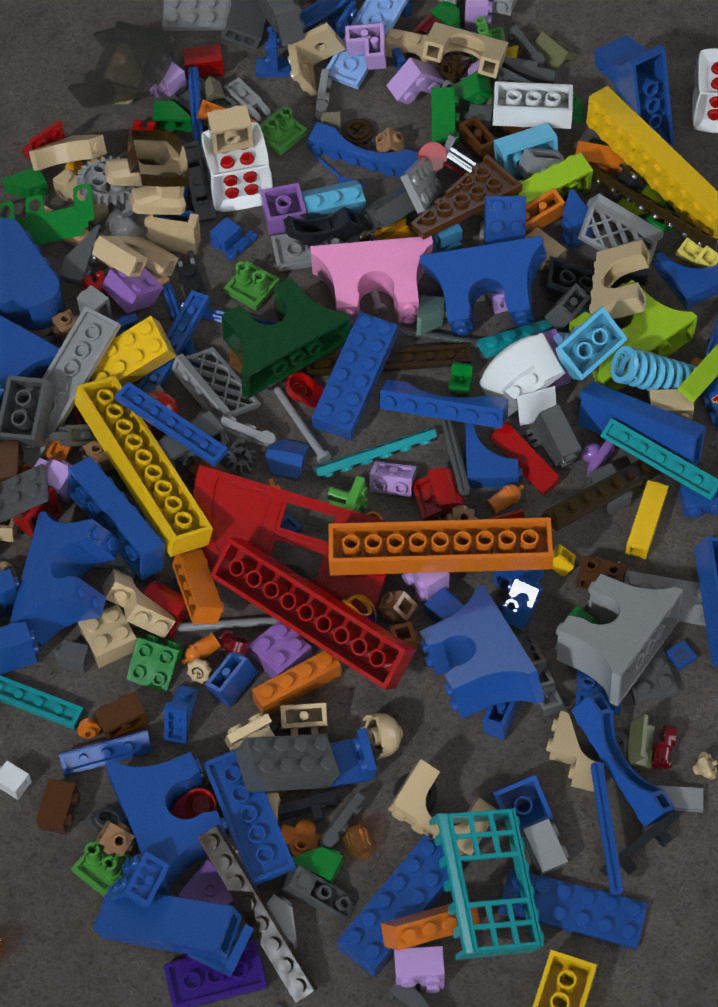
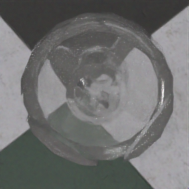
[105,208,145,237]

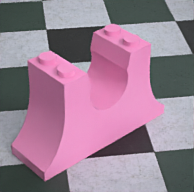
[310,236,433,329]

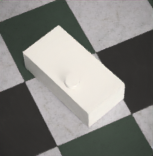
[493,81,573,129]

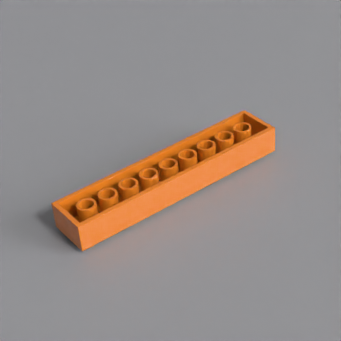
[329,518,553,575]

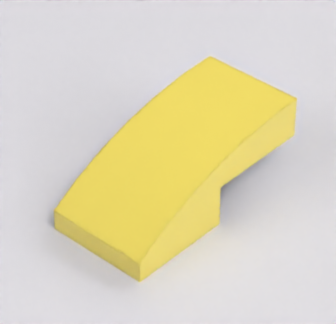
[675,238,718,268]

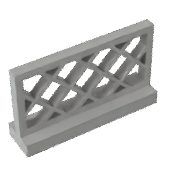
[578,194,664,269]
[171,347,261,420]

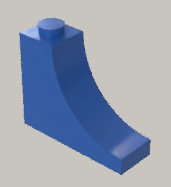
[654,252,718,309]
[465,424,522,488]

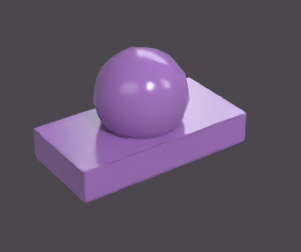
[582,440,615,477]

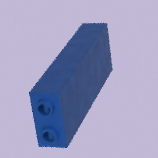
[577,381,706,466]
[93,886,242,961]

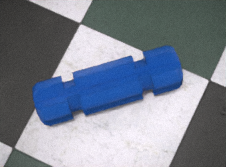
[225,230,257,261]

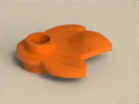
[281,819,321,857]

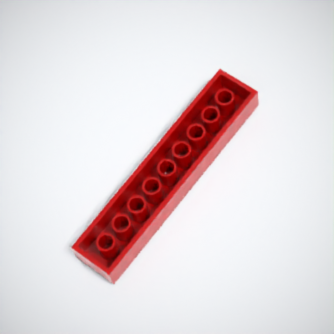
[210,538,416,690]

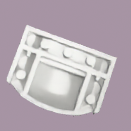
[479,333,565,417]

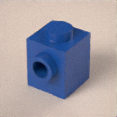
[210,217,242,253]

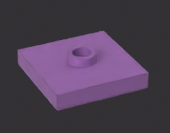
[178,860,234,906]

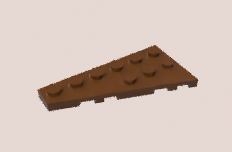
[411,154,522,240]

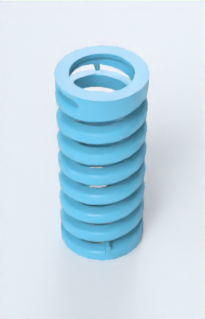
[611,346,697,391]

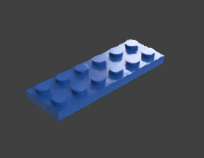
[203,749,296,886]
[498,868,648,950]

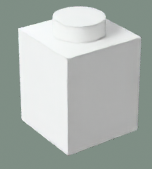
[0,761,32,800]

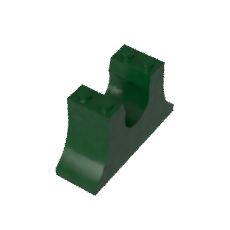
[222,277,351,400]

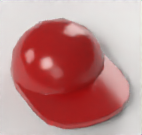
[285,372,324,408]
[171,788,217,819]

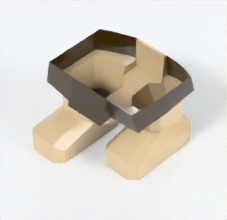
[104,130,189,215]

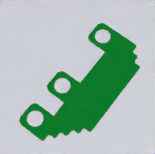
[0,183,95,245]

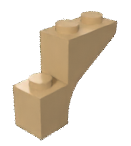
[103,569,176,638]
[546,711,604,792]

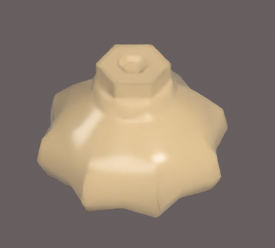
[187,658,212,684]
[693,752,718,780]

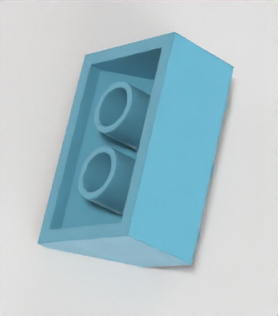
[493,123,558,180]
[301,180,366,219]
[555,306,628,380]

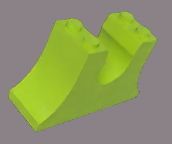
[569,280,698,391]

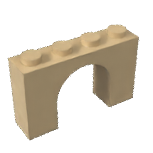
[422,22,509,78]
[92,236,179,277]
[589,239,650,319]
[387,759,497,856]

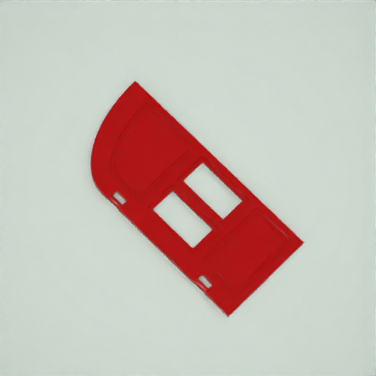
[193,465,389,614]

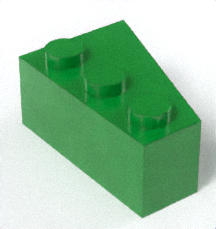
[431,87,459,148]

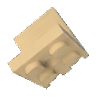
[288,23,346,96]
[224,713,274,752]

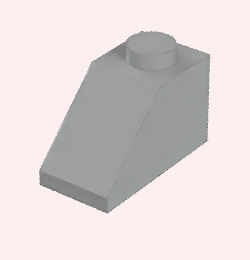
[266,894,297,951]

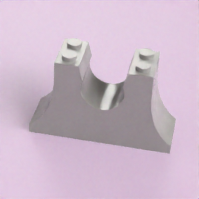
[555,574,683,706]

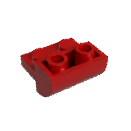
[412,468,466,521]
[143,581,189,639]

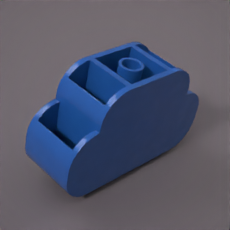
[0,218,65,331]

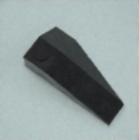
[540,256,625,295]

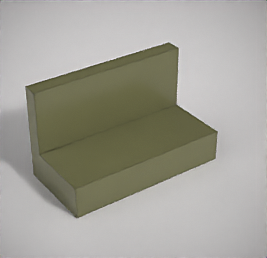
[533,31,577,72]
[627,714,655,770]

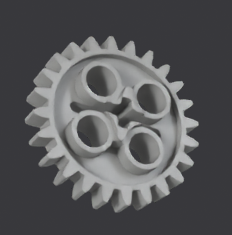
[77,156,140,206]

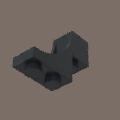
[283,207,362,246]

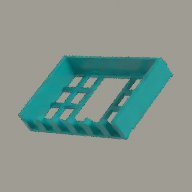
[429,808,544,960]

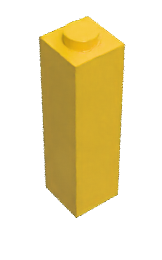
[625,480,669,560]

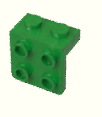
[127,633,186,692]

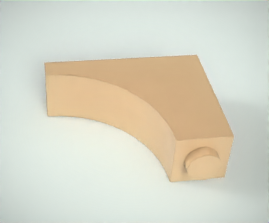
[29,134,107,170]

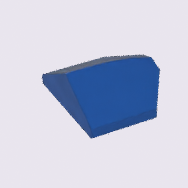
[265,439,310,481]

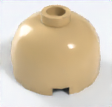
[361,713,403,760]

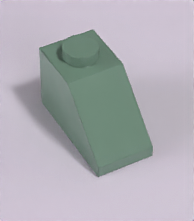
[416,295,447,335]

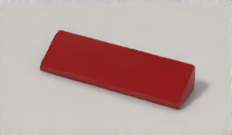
[489,421,560,496]

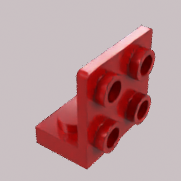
[183,45,224,80]
[21,120,65,161]

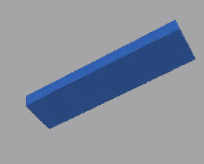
[59,729,153,776]

